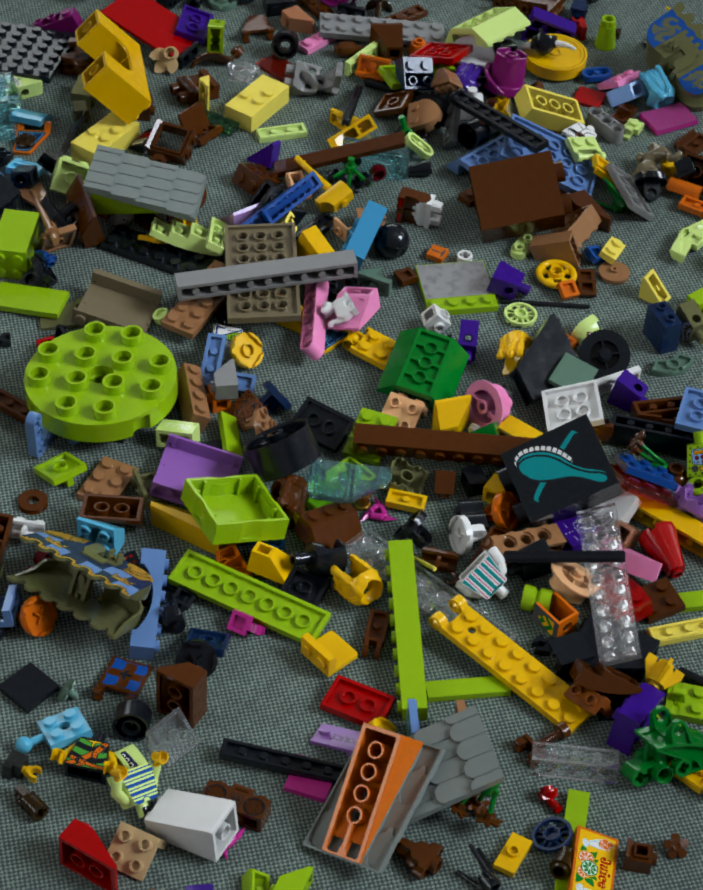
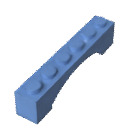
[128,548,170,661]

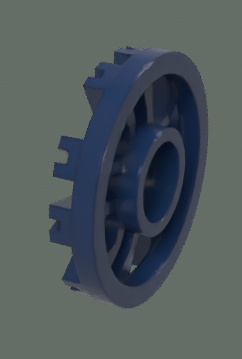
[531,817,574,855]

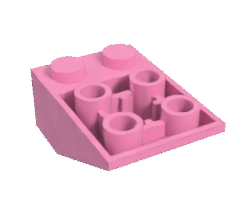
[326,286,381,332]

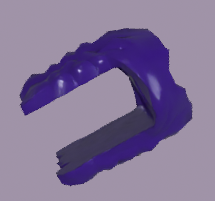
[449,62,484,94]

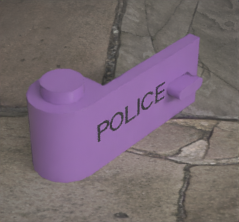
[310,723,360,757]

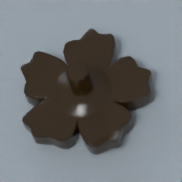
[15,132,36,148]

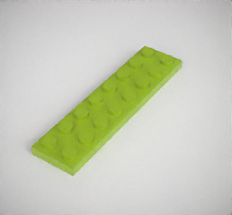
[168,549,331,643]

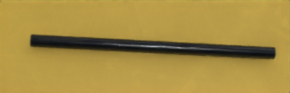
[500,299,590,309]

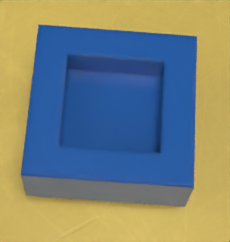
[583,245,605,264]

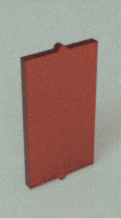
[256,53,293,83]

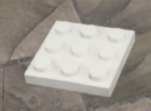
[541,379,605,432]

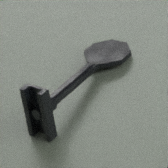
[36,110,88,174]

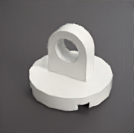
[448,515,487,555]

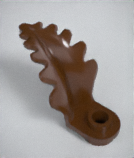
[190,45,244,68]

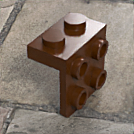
[178,102,223,147]
[231,162,282,196]

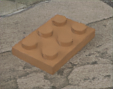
[76,456,139,501]

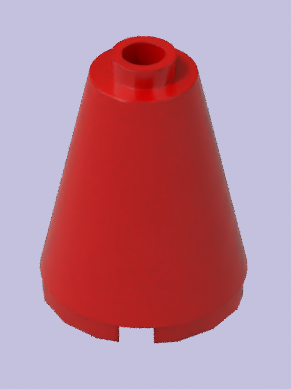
[638,521,685,579]

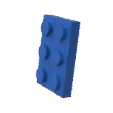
[613,453,679,491]

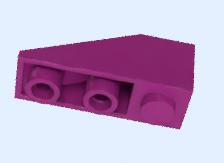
[32,7,84,33]

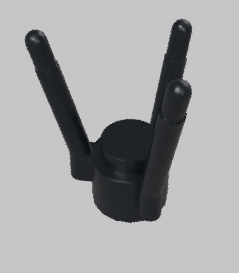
[456,844,501,890]

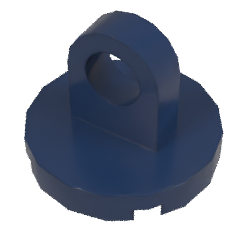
[259,380,292,415]

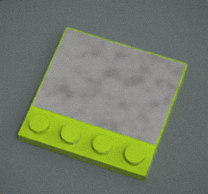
[414,260,499,315]

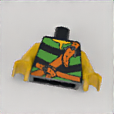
[50,732,118,785]

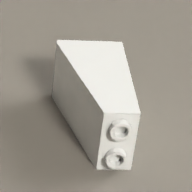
[144,788,239,862]

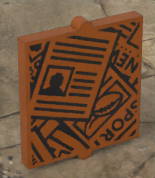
[227,389,264,432]

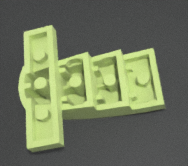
[149,216,228,256]

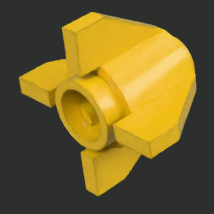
[644,652,685,690]

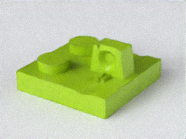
[33,451,88,487]
[665,683,703,725]

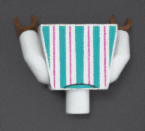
[446,536,509,600]

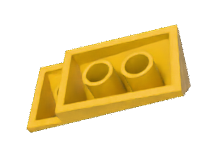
[150,501,229,555]

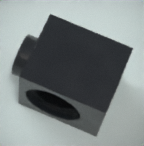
[10,165,40,188]

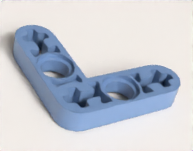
[25,411,55,458]

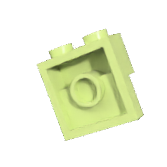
[49,155,90,195]

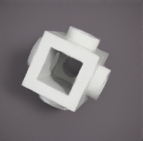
[421,304,451,334]

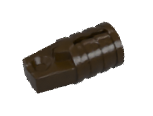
[14,784,49,821]

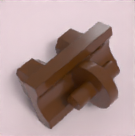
[420,546,459,573]

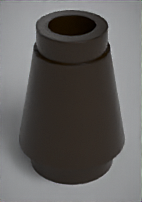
[549,846,573,879]

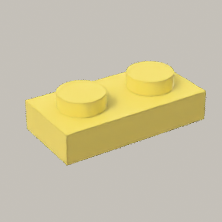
[598,236,626,265]

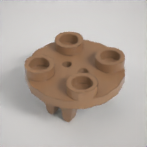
[245,407,277,435]

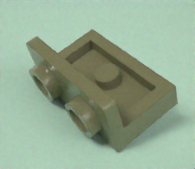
[130,468,167,508]

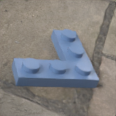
[201,332,257,394]

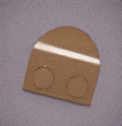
[407,99,443,132]

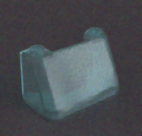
[308,459,392,504]

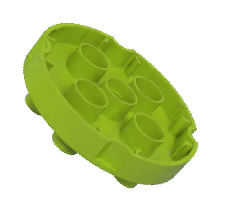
[24,321,178,443]

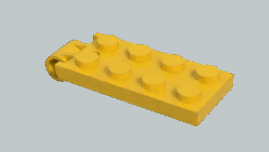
[342,327,396,371]

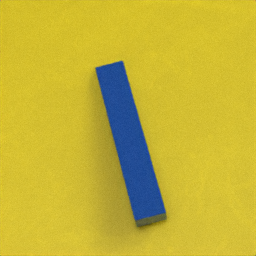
[239,171,323,239]

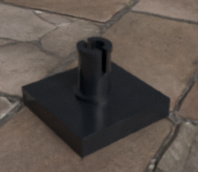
[41,197,79,236]

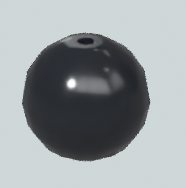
[374,223,410,259]

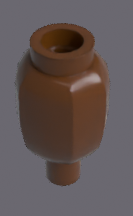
[334,41,363,57]

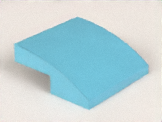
[9,108,52,127]

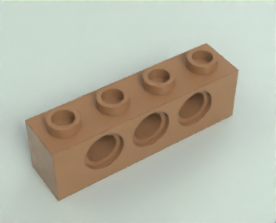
[482,523,567,565]

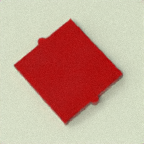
[574,86,606,108]

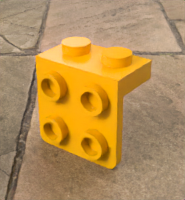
[300,631,358,677]

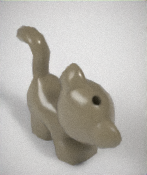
[631,142,683,180]

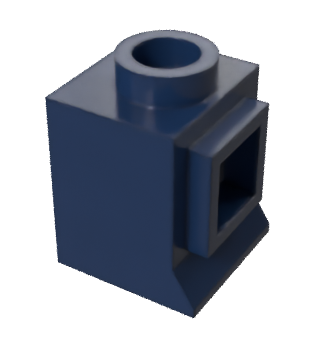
[569,0,589,20]

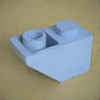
[606,79,646,108]

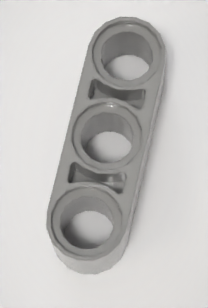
[586,107,625,145]

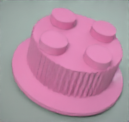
[465,380,513,427]

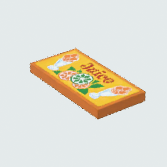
[567,825,619,890]

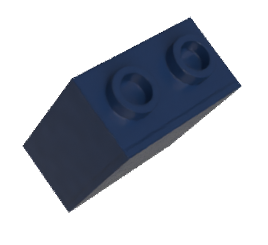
[643,301,683,355]

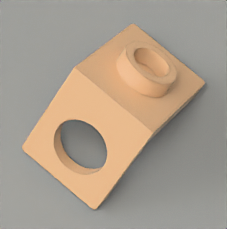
[333,217,352,242]

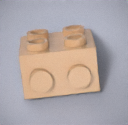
[381,391,428,428]

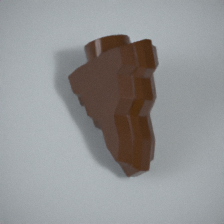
[394,838,444,880]

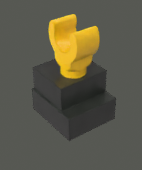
[2,749,42,783]

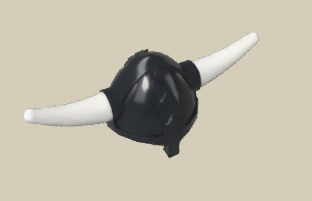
[517,28,576,56]

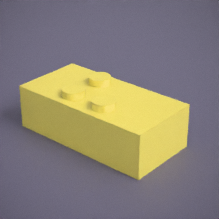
[224,74,289,133]
[514,84,585,133]
[71,112,140,166]

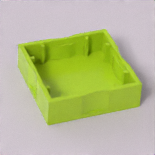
[181,474,290,545]

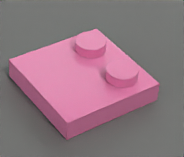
[597,69,640,91]

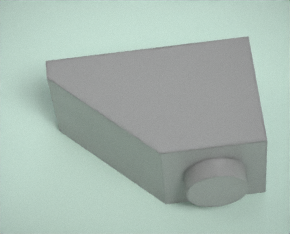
[210,359,238,400]

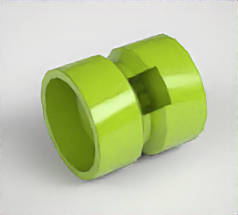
[520,584,553,612]

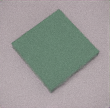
[548,352,599,387]

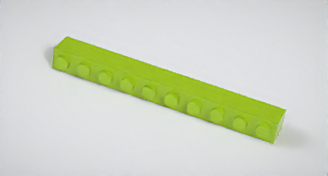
[384,539,428,721]

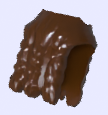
[270,474,309,530]

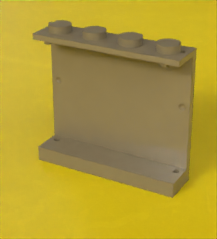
[71,268,163,333]

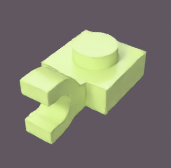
[623,118,645,141]

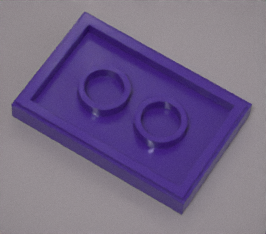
[174,4,214,45]

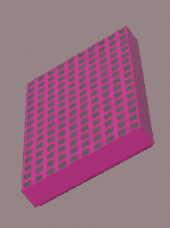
[639,102,698,136]

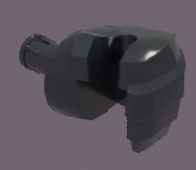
[290,539,348,577]

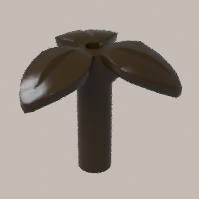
[366,0,392,18]

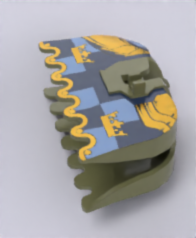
[6,531,153,640]

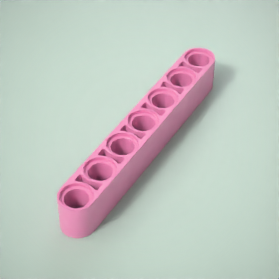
[300,281,329,361]

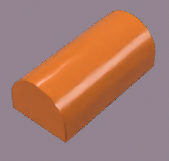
[666,176,703,199]

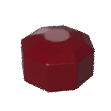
[369,164,387,181]

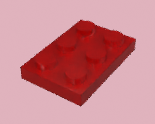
[320,674,396,726]

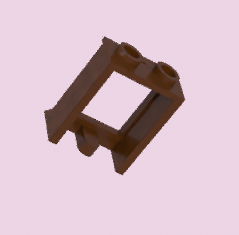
[145,117,198,165]

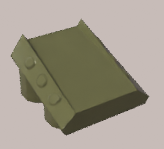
[379,457,428,494]

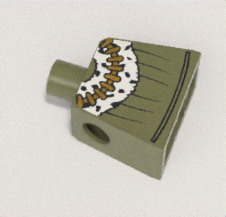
[675,299,703,345]

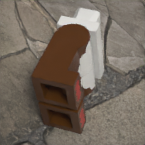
[395,187,444,229]

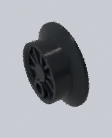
[579,329,631,379]

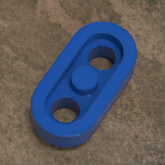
[581,66,612,83]

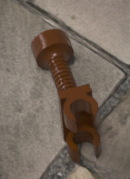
[513,721,571,767]

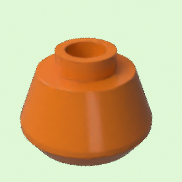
[408,38,427,55]

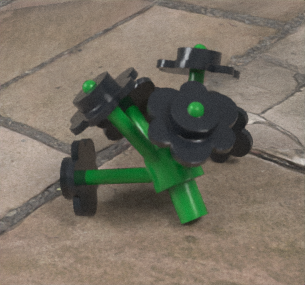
[325,156,374,194]

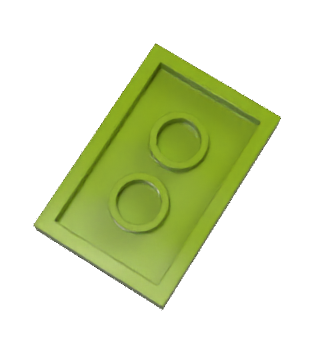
[342,407,398,466]

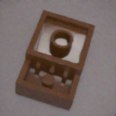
[569,658,643,695]

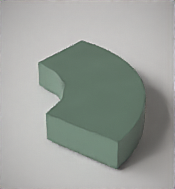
[650,353,695,377]

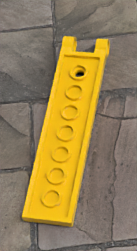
[428,594,592,735]

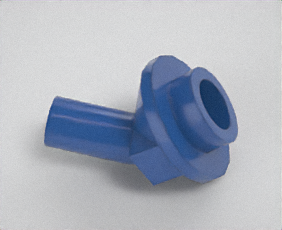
[34,249,58,267]

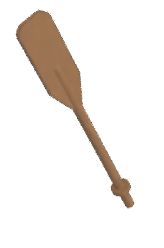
[17,181,60,244]

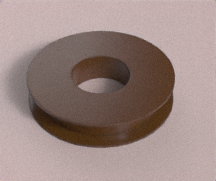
[18,489,48,515]

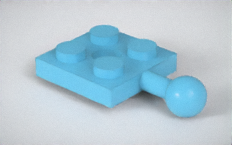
[15,706,93,754]

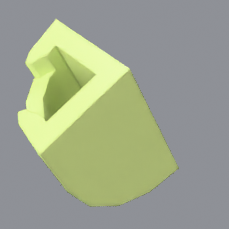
[571,314,603,343]

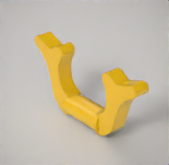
[138,234,168,244]

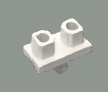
[11,517,45,543]

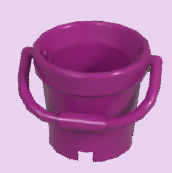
[484,47,527,98]

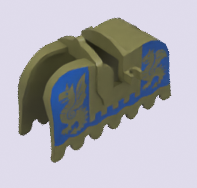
[645,2,703,111]

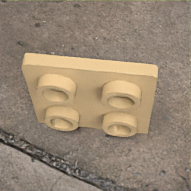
[108,821,168,881]

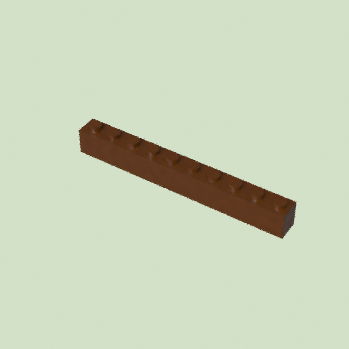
[353,423,534,466]

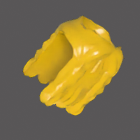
[496,330,532,377]
[330,554,383,606]

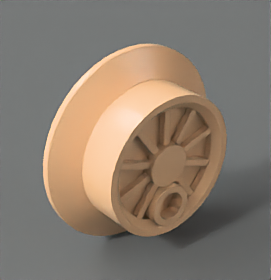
[549,563,600,604]

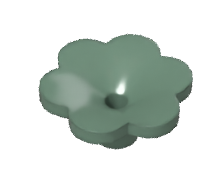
[57,678,79,702]

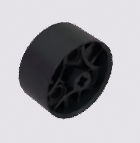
[243,418,322,482]

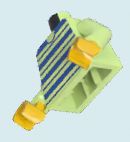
[106,750,169,818]

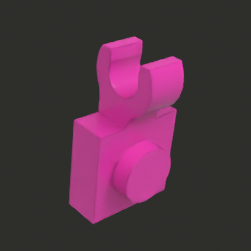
[226,609,266,636]

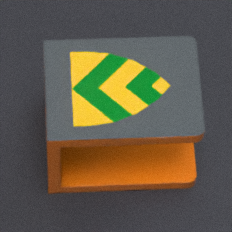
[532,591,579,639]

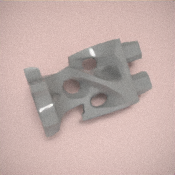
[284,61,344,96]

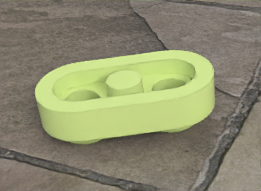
[405,132,434,160]
[510,234,533,260]

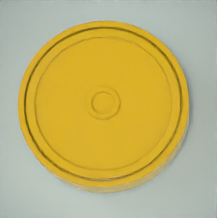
[524,33,588,81]

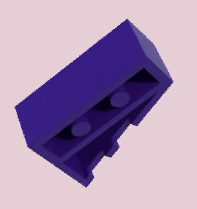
[520,6,576,41]
[606,682,666,756]

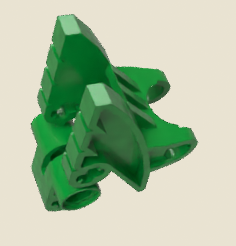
[621,705,703,787]

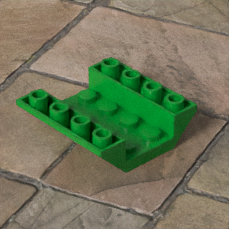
[376,327,470,410]

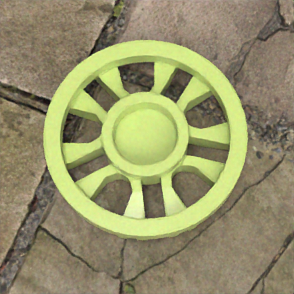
[504,302,538,329]

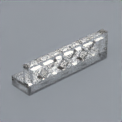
[529,741,620,784]

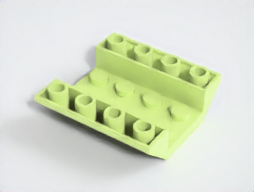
[444,7,531,48]

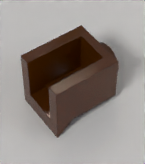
[623,837,657,875]

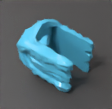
[639,65,676,109]

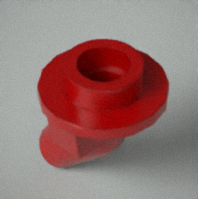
[537,785,562,813]

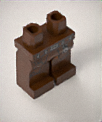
[170,68,220,106]

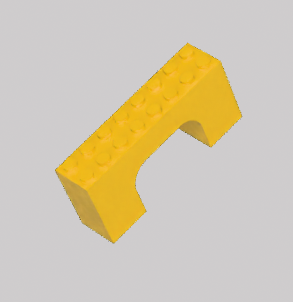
[75,9,151,125]

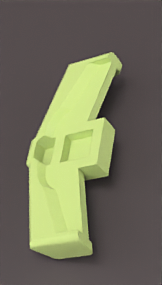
[669,219,703,263]

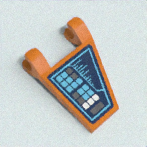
[13,121,52,155]

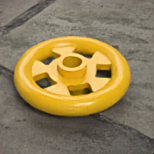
[535,259,577,289]

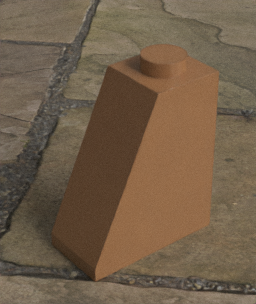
[529,231,582,269]

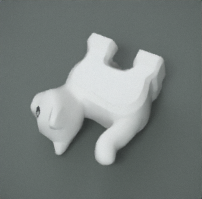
[320,292,359,328]

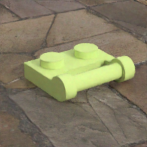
[564,136,606,162]

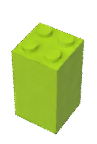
[0,209,41,280]

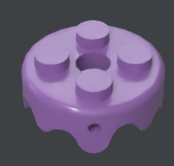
[673,483,703,522]

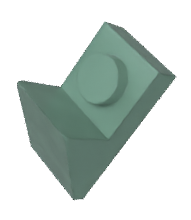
[356,267,392,297]

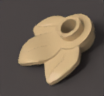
[149,46,179,74]

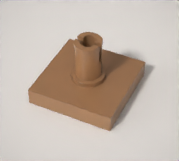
[37,219,77,253]

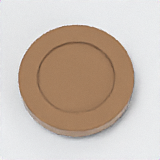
[598,261,630,285]

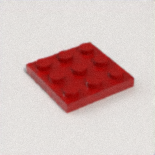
[409,42,473,66]

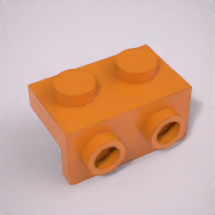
[355,53,392,82]

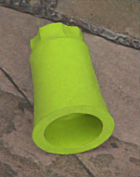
[594,15,617,51]

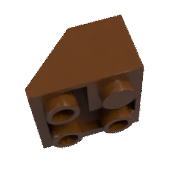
[369,23,403,61]

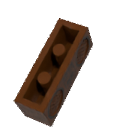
[202,779,271,833]

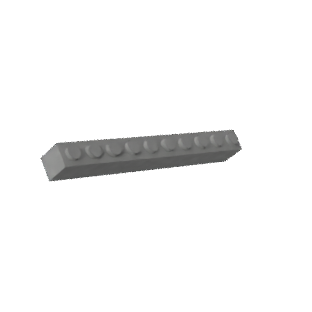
[174,249,358,301]

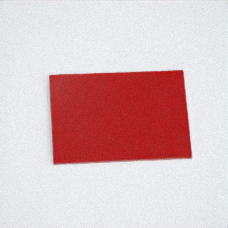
[100,0,194,57]

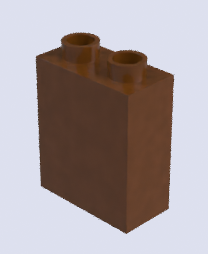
[469,150,573,243]

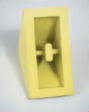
[639,269,671,304]

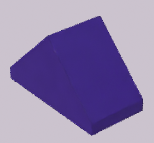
[247,140,281,168]

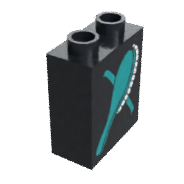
[497,414,624,528]

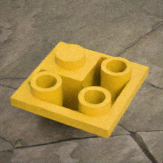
[432,394,472,432]
[246,541,294,584]

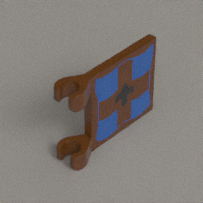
[93,656,153,701]

